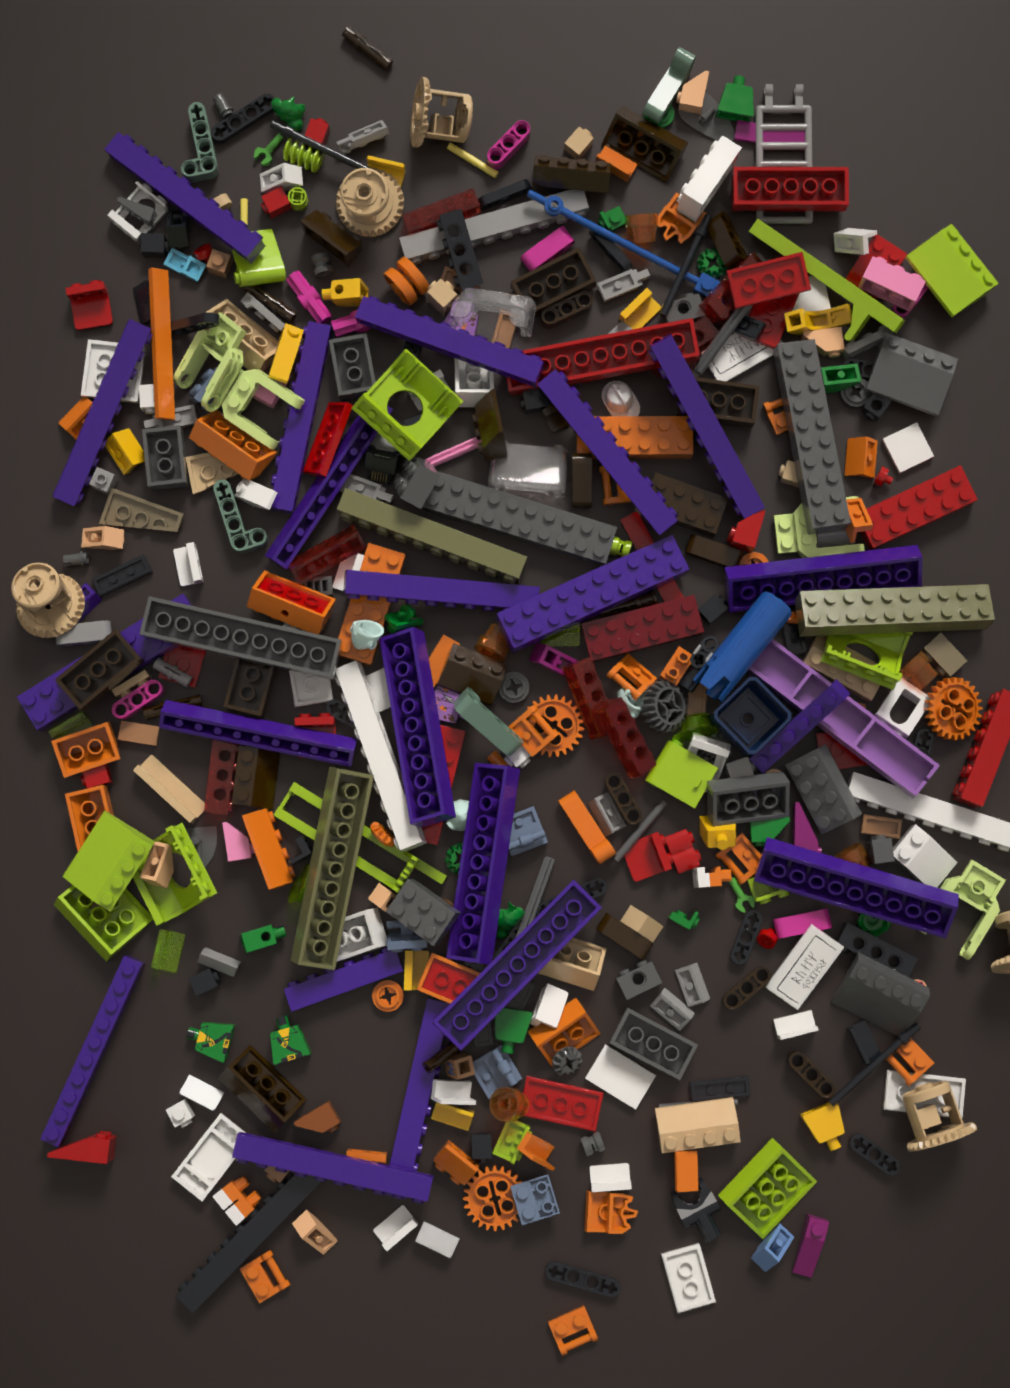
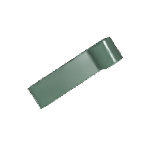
[642,47,696,123]
[181,102,219,183]
[213,479,269,554]
[454,687,524,757]

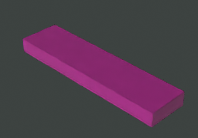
[734,120,805,151]

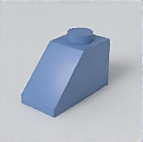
[751,1224,794,1272]

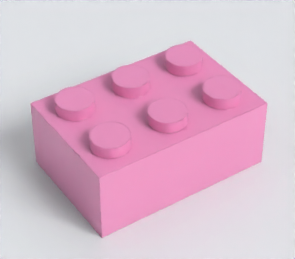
[858,256,926,312]

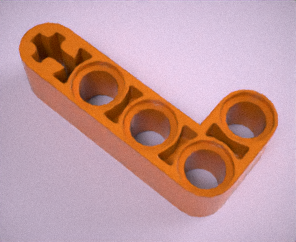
[558,790,616,865]

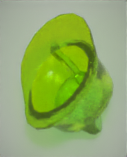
[672,713,718,742]
[288,863,309,904]

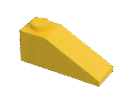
[268,323,304,384]

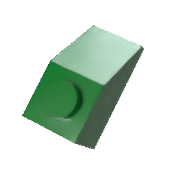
[821,363,861,393]
[748,817,790,847]

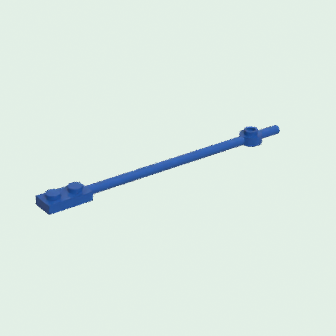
[527,190,732,308]

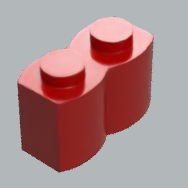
[664,829,702,874]

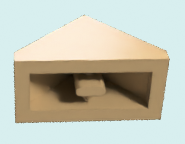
[620,905,664,943]

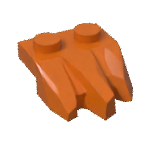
[657,192,707,244]
[584,1191,638,1234]

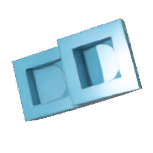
[163,248,206,282]

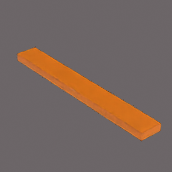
[148,267,175,421]

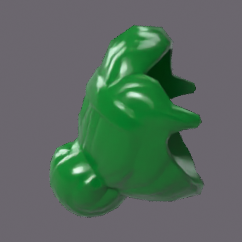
[271,97,306,132]
[496,902,525,939]
[856,913,891,937]

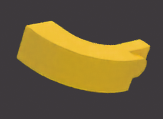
[784,304,852,335]

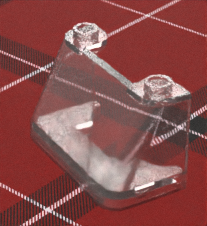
[450,288,536,337]
[488,440,569,498]

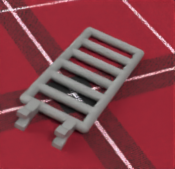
[755,84,813,224]

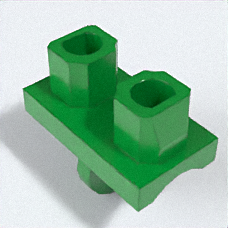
[384,604,424,634]

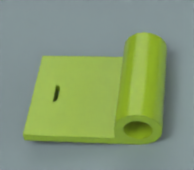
[231,229,286,287]
[645,739,719,809]

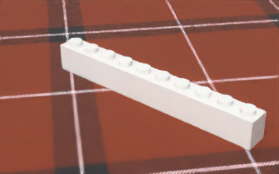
[335,660,427,852]
[847,772,1010,852]

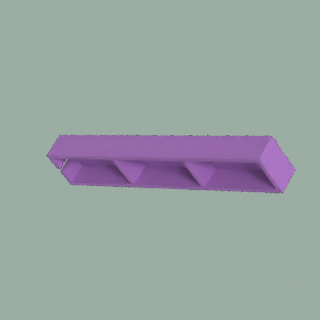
[747,639,940,799]

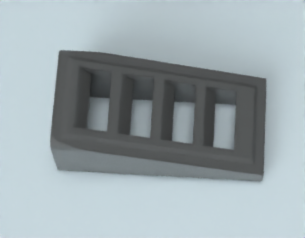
[117,197,157,227]
[294,576,334,597]

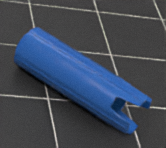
[693,592,792,703]

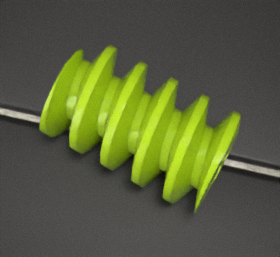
[283,138,325,173]

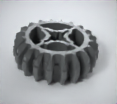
[640,680,689,733]

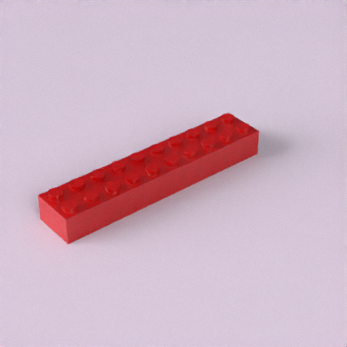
[506,318,700,396]

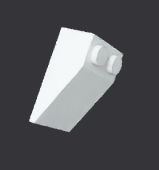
[454,358,494,407]
[893,824,958,887]
[337,908,387,962]

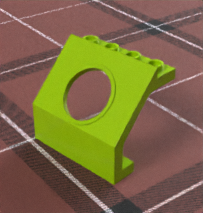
[352,349,463,461]
[821,632,913,690]
[133,823,217,926]

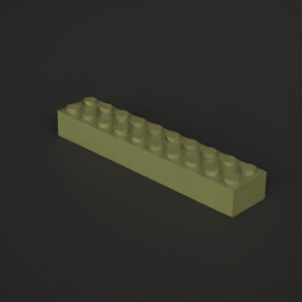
[337,488,527,584]
[795,584,995,637]
[290,767,374,970]

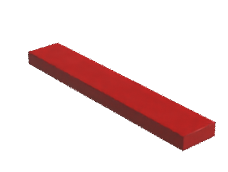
[620,511,683,602]

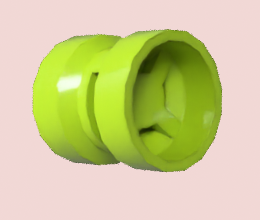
[288,187,308,211]
[609,536,632,558]

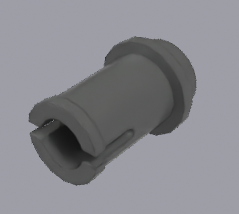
[213,93,233,119]
[63,551,89,567]

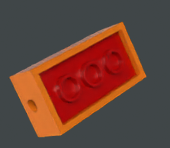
[247,570,336,635]
[416,952,481,1004]

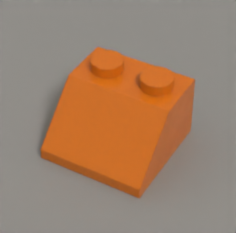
[433,1140,479,1185]

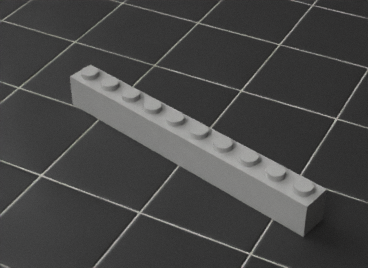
[399,190,589,265]

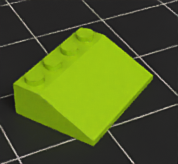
[905,224,999,317]
[62,811,155,912]
[54,885,153,962]
[718,1138,817,1239]

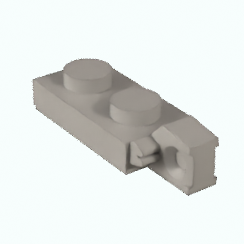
[336,120,389,154]
[597,269,650,303]
[241,293,285,333]
[842,325,894,360]
[143,404,198,429]
[339,474,394,504]

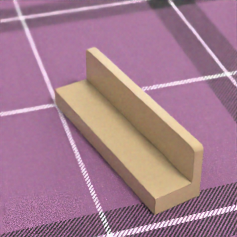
[133,755,208,824]

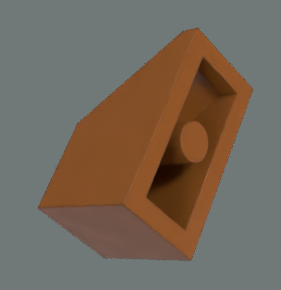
[294,1100,341,1133]

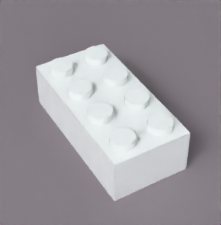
[676,136,742,222]

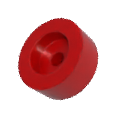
[194,243,213,264]
[874,466,893,487]
[756,928,778,949]

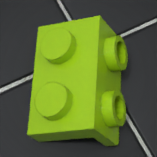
[747,877,790,905]
[492,1116,532,1164]

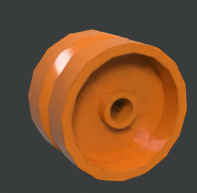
[383,256,429,306]

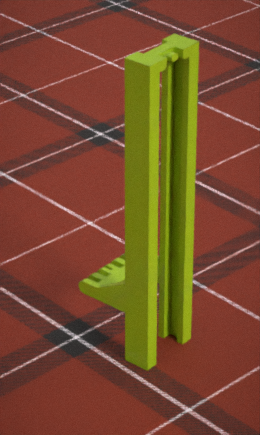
[749,219,905,342]
[274,782,447,893]

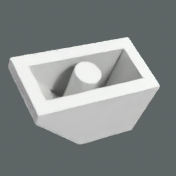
[260,163,303,193]
[235,479,278,510]

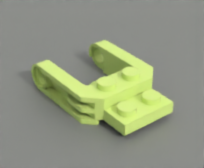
[173,312,246,412]
[213,369,305,450]
[773,496,865,558]
[918,859,1006,960]

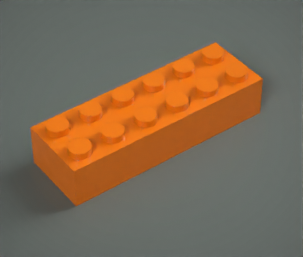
[576,416,693,459]
[338,543,406,667]

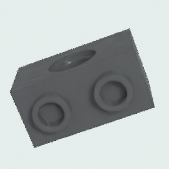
[661,293,706,323]
[865,835,895,864]
[616,959,662,1000]

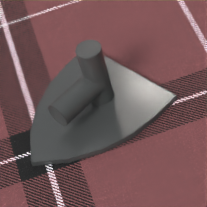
[185,826,217,867]

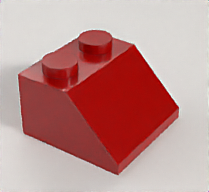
[727,510,765,553]

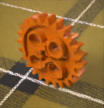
[924,677,983,740]
[527,694,584,758]
[463,1165,523,1231]

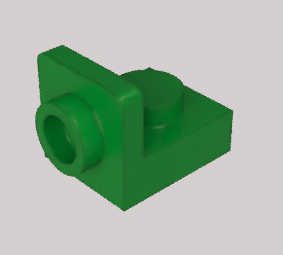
[598,206,628,232]
[668,910,700,930]

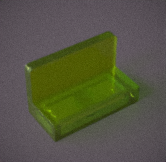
[542,622,581,647]
[48,711,94,739]
[151,929,185,972]

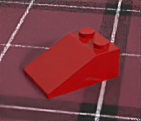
[845,234,907,300]
[47,1131,117,1164]

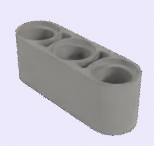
[56,621,112,646]

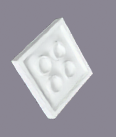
[81,339,146,403]

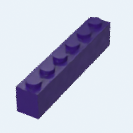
[749,679,850,773]
[284,948,404,1012]

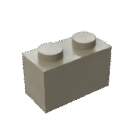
[920,633,967,678]

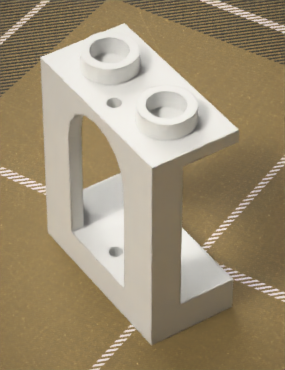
[107,181,168,244]
[874,678,930,738]
[688,732,731,792]

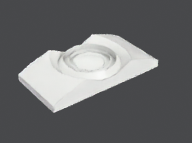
[171,1113,246,1201]

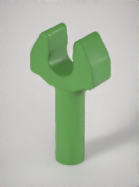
[254,134,284,167]
[729,877,755,913]

